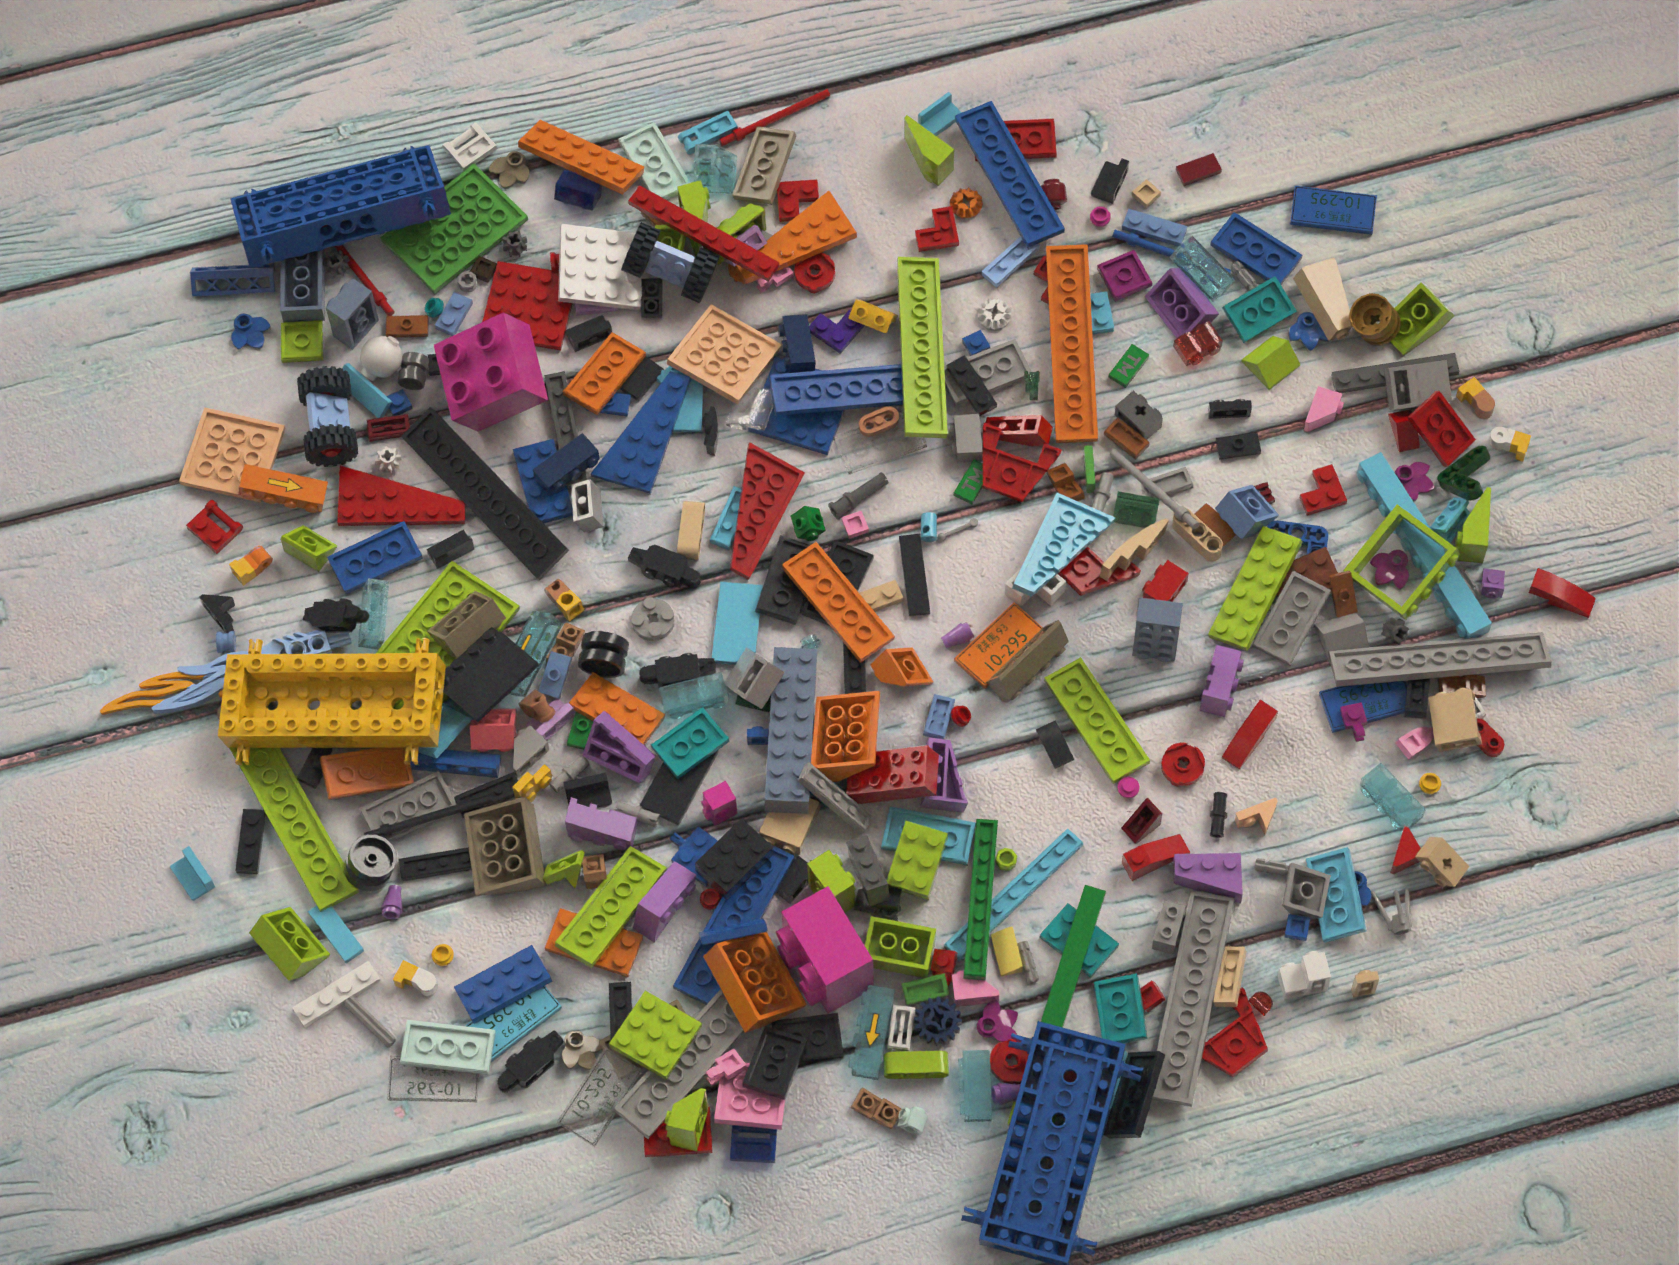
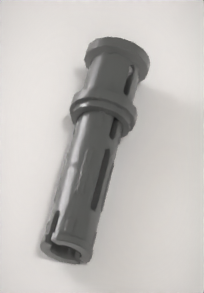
[828,472,889,519]

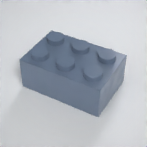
[326,278,379,350]

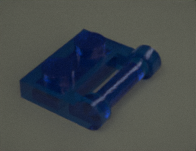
[730,1125,778,1163]

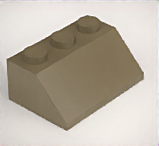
[427,591,506,659]

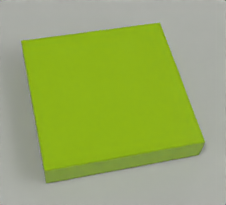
[281,320,324,363]

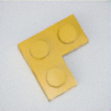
[513,764,552,802]

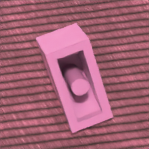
[1304,386,1344,432]
[952,970,999,1007]

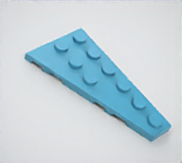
[1012,493,1115,597]

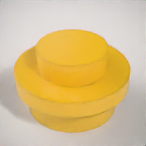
[1419,773,1441,794]
[431,944,454,966]

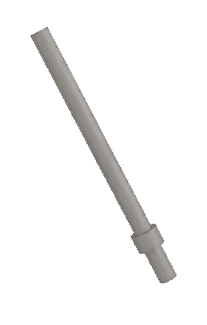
[1110,449,1199,529]

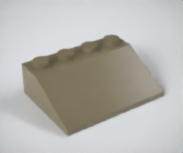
[464,797,546,896]

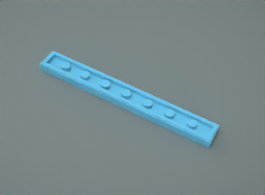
[944,829,1083,962]

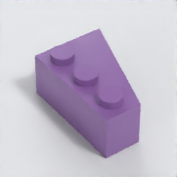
[1200,645,1244,717]
[920,738,968,813]
[565,797,638,850]
[1173,853,1243,904]

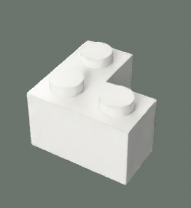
[1005,568,1066,607]
[1278,951,1331,1000]

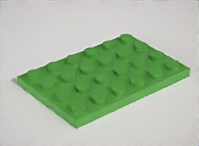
[380,164,528,294]

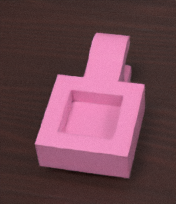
[756,267,793,293]
[706,1049,746,1086]

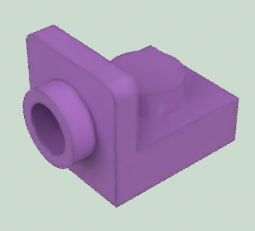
[1481,568,1505,599]

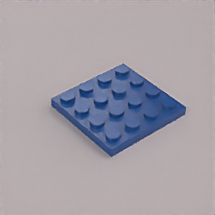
[748,357,845,455]

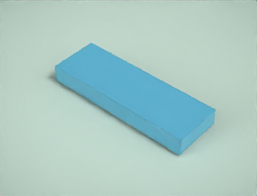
[343,363,392,418]
[710,486,741,550]
[308,906,364,963]

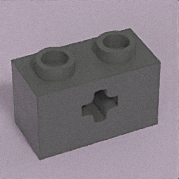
[1114,390,1163,440]

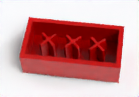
[846,745,939,804]

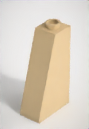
[1293,258,1352,341]

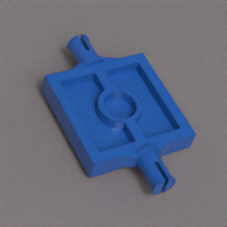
[670,827,718,887]

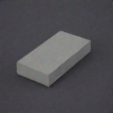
[1150,467,1193,501]

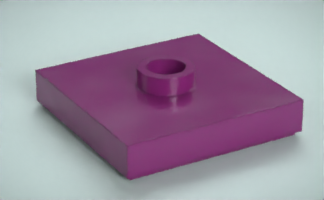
[1097,250,1153,302]

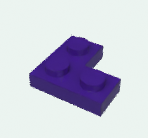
[809,309,865,354]

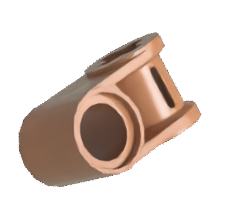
[518,689,556,723]

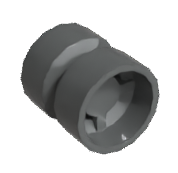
[398,352,429,390]

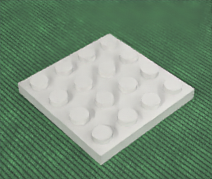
[558,224,642,311]

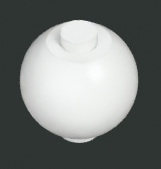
[360,336,402,381]

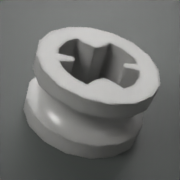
[458,271,477,292]

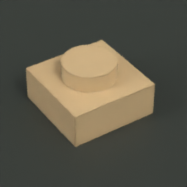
[1132,179,1161,208]

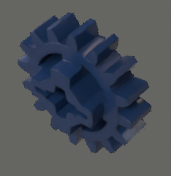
[914,997,962,1046]

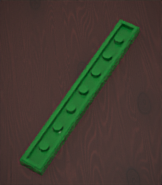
[963,819,998,981]
[1041,885,1106,1028]

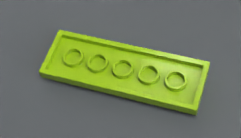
[1208,526,1302,651]
[1044,657,1150,784]
[555,846,667,968]

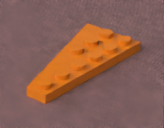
[736,191,857,284]

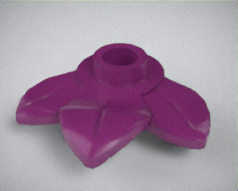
[1394,462,1435,501]
[1370,550,1409,590]
[977,1000,1018,1042]

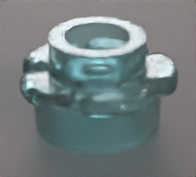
[800,634,821,649]

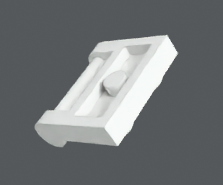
[442,123,497,171]

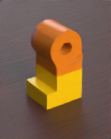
[229,546,273,586]

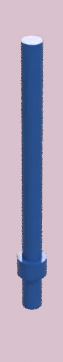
[1112,229,1232,278]

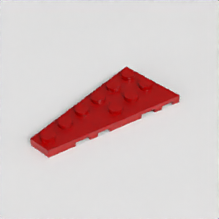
[730,442,805,580]
[337,465,466,526]

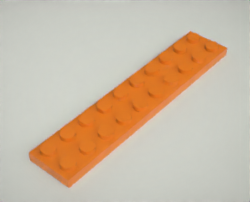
[1046,244,1098,443]

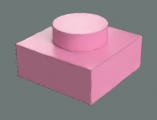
[841,511,869,539]

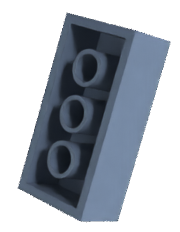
[280,249,325,322]
[1132,598,1183,662]

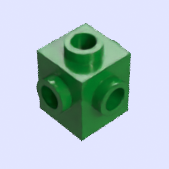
[790,506,826,541]

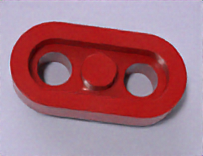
[1477,719,1505,757]

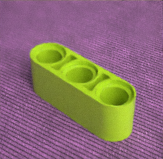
[883,1051,949,1079]

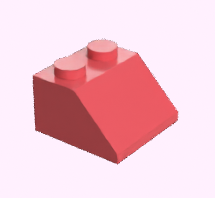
[470,709,517,752]

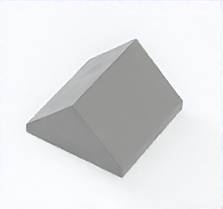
[1314,613,1369,663]
[1282,863,1331,918]

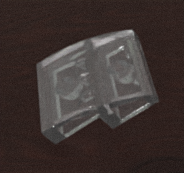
[726,387,774,430]

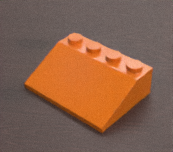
[811,691,880,782]
[703,932,807,1033]

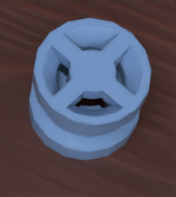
[216,631,236,653]

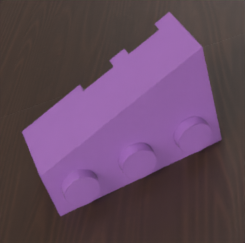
[582,711,656,783]
[633,861,696,942]

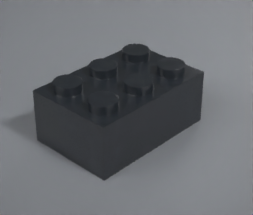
[695,818,773,900]

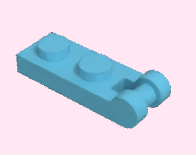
[678,111,738,154]

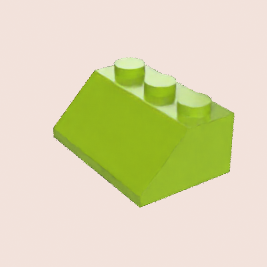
[703,203,767,265]
[249,907,330,981]
[665,1088,708,1151]

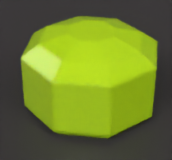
[996,848,1017,871]

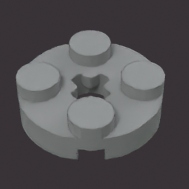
[632,597,674,641]

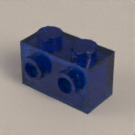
[554,170,602,211]

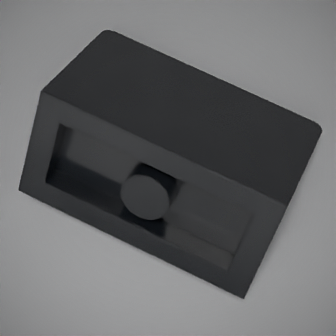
[1091,158,1129,204]
[565,315,612,352]
[426,529,474,569]
[563,772,612,808]
[776,856,812,904]

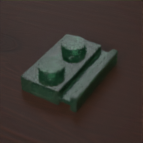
[1113,491,1160,528]

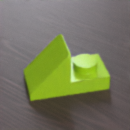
[543,850,585,888]

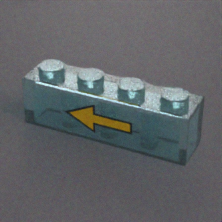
[508,611,563,697]
[848,985,895,1080]

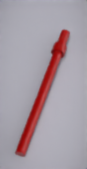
[719,89,830,147]
[322,225,395,316]

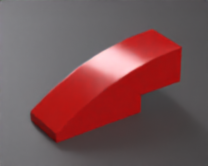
[1529,568,1596,618]
[1222,699,1278,770]

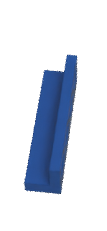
[190,263,276,296]
[410,749,501,778]

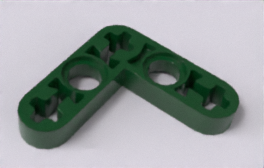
[1437,446,1490,501]

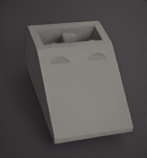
[1384,360,1452,410]
[724,647,785,709]

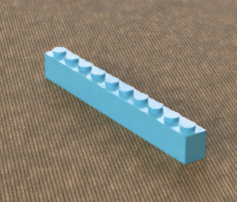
[1357,452,1492,639]

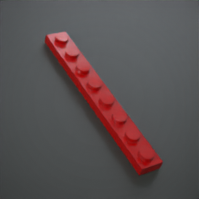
[628,185,780,282]

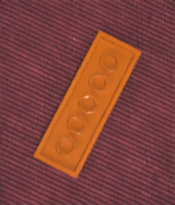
[518,120,644,195]
[782,542,895,663]

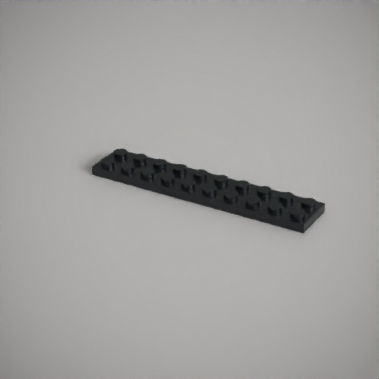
[401,407,569,580]

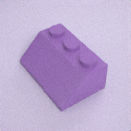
[1144,268,1219,343]

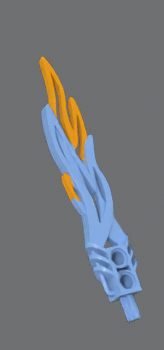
[100,630,352,715]

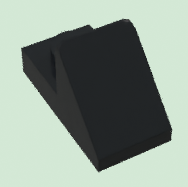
[199,594,235,633]

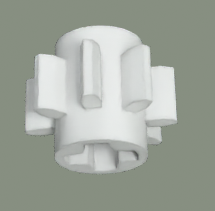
[375,446,402,474]

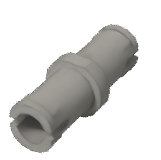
[1092,472,1114,512]
[549,755,590,793]
[615,801,660,827]

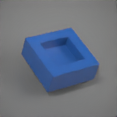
[962,330,990,356]
[387,389,413,416]
[747,726,769,745]
[1284,914,1310,941]

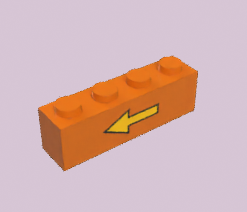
[238,464,328,513]

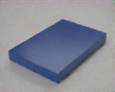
[698,919,768,945]

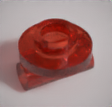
[1248,991,1273,1016]

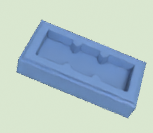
[539,651,572,699]
[923,694,955,739]

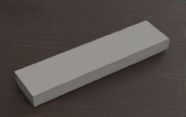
[798,762,872,834]

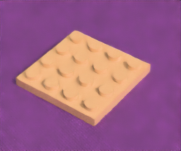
[667,304,781,405]
[179,407,286,503]

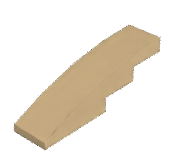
[1100,518,1169,581]

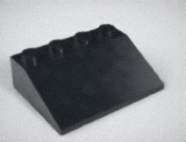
[442,627,539,723]

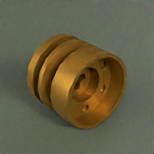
[1349,293,1401,346]

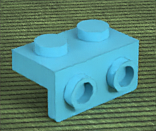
[1430,497,1470,543]

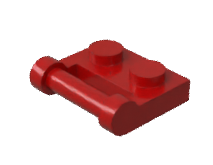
[186,500,243,554]

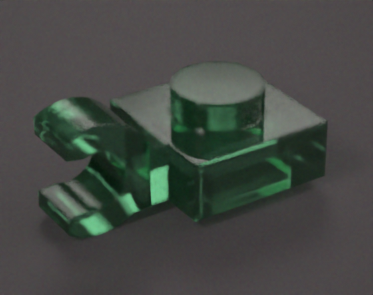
[1024,371,1040,400]

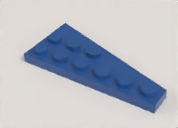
[591,371,691,494]

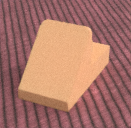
[1234,798,1278,835]

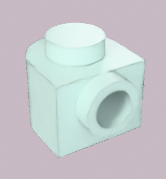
[897,1106,928,1135]

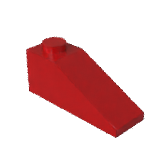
[985,415,1053,446]
[1122,834,1190,881]

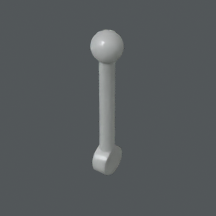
[937,518,978,541]

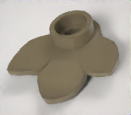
[489,151,530,188]
[562,1031,602,1070]

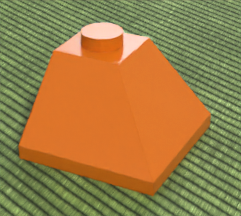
[870,647,934,686]

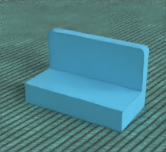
[918,92,962,136]
[170,846,215,901]

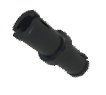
[1210,792,1227,838]

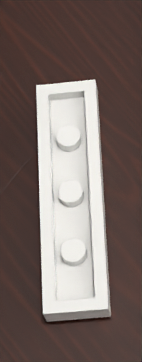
[293,961,381,1028]

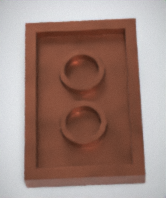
[1277,547,1338,597]

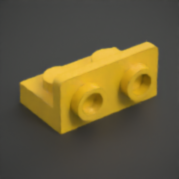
[849,299,898,333]

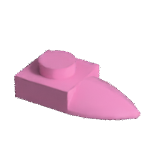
[1395,727,1434,760]

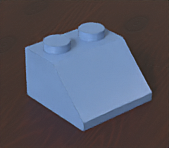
[1215,485,1279,539]

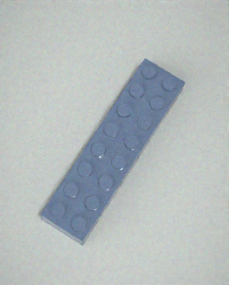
[765,647,817,814]

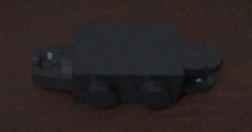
[628,545,701,588]
[303,598,370,633]
[639,653,716,691]
[497,1030,564,1093]

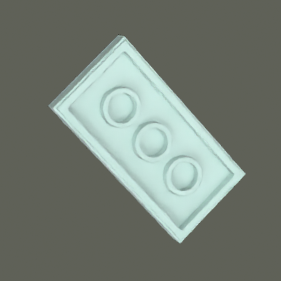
[618,122,690,200]
[400,1020,496,1075]

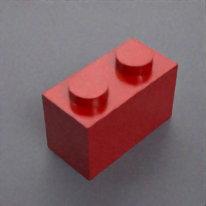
[1142,560,1189,602]

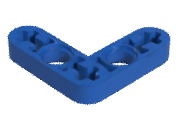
[1267,520,1328,555]

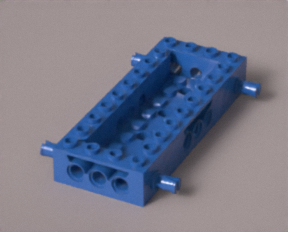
[230,145,451,269]
[961,1021,1143,1265]

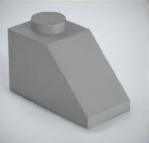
[513,725,549,778]

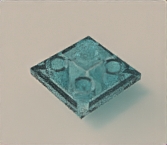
[694,144,737,194]

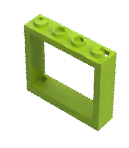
[1343,504,1460,620]

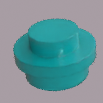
[425,298,444,318]

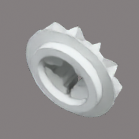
[978,298,1011,329]

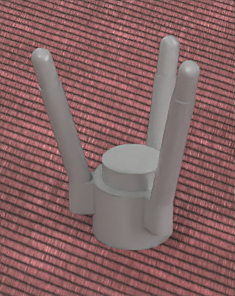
[1371,889,1412,935]

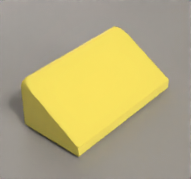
[991,926,1023,977]

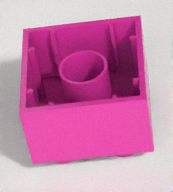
[434,312,548,432]
[776,886,874,1014]

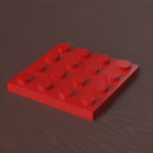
[482,261,573,351]

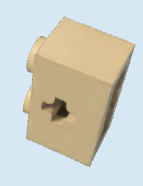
[1415,837,1469,887]

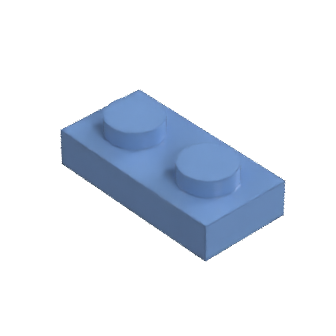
[435,292,473,336]

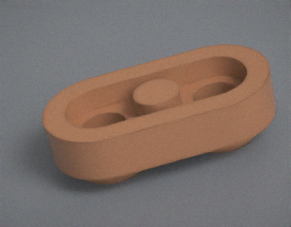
[859,407,899,437]

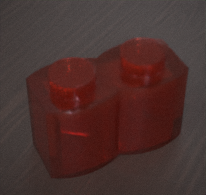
[1173,321,1223,366]

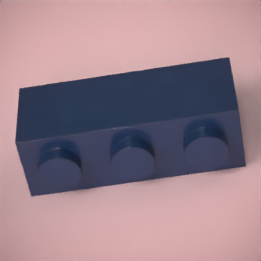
[778,314,816,373]
[533,433,600,496]

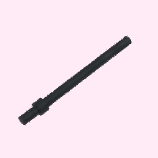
[364,795,493,838]

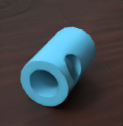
[921,512,937,542]

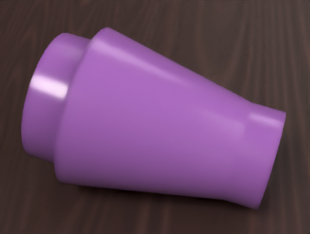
[941,622,974,648]
[381,885,403,919]
[991,1083,1021,1105]

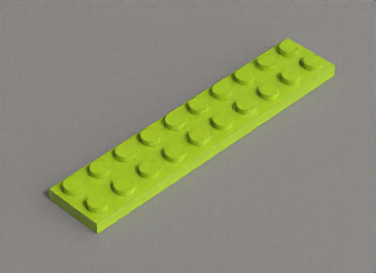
[897,257,948,438]
[229,747,360,912]

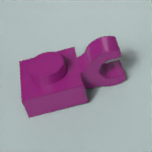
[1340,702,1367,742]

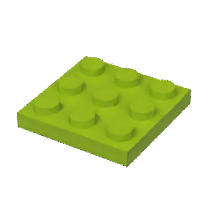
[609,990,702,1080]

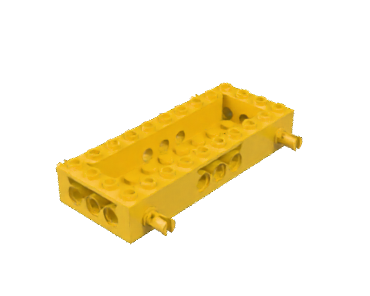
[218,638,446,765]

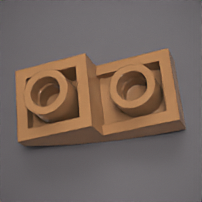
[546,622,585,663]
[850,1087,901,1129]

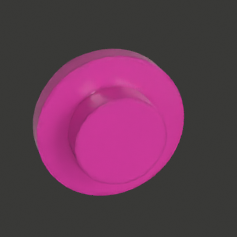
[1090,206,1111,227]
[1118,777,1140,798]

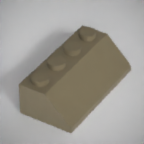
[986,620,1069,701]

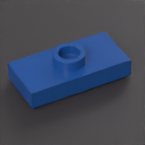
[586,393,631,417]

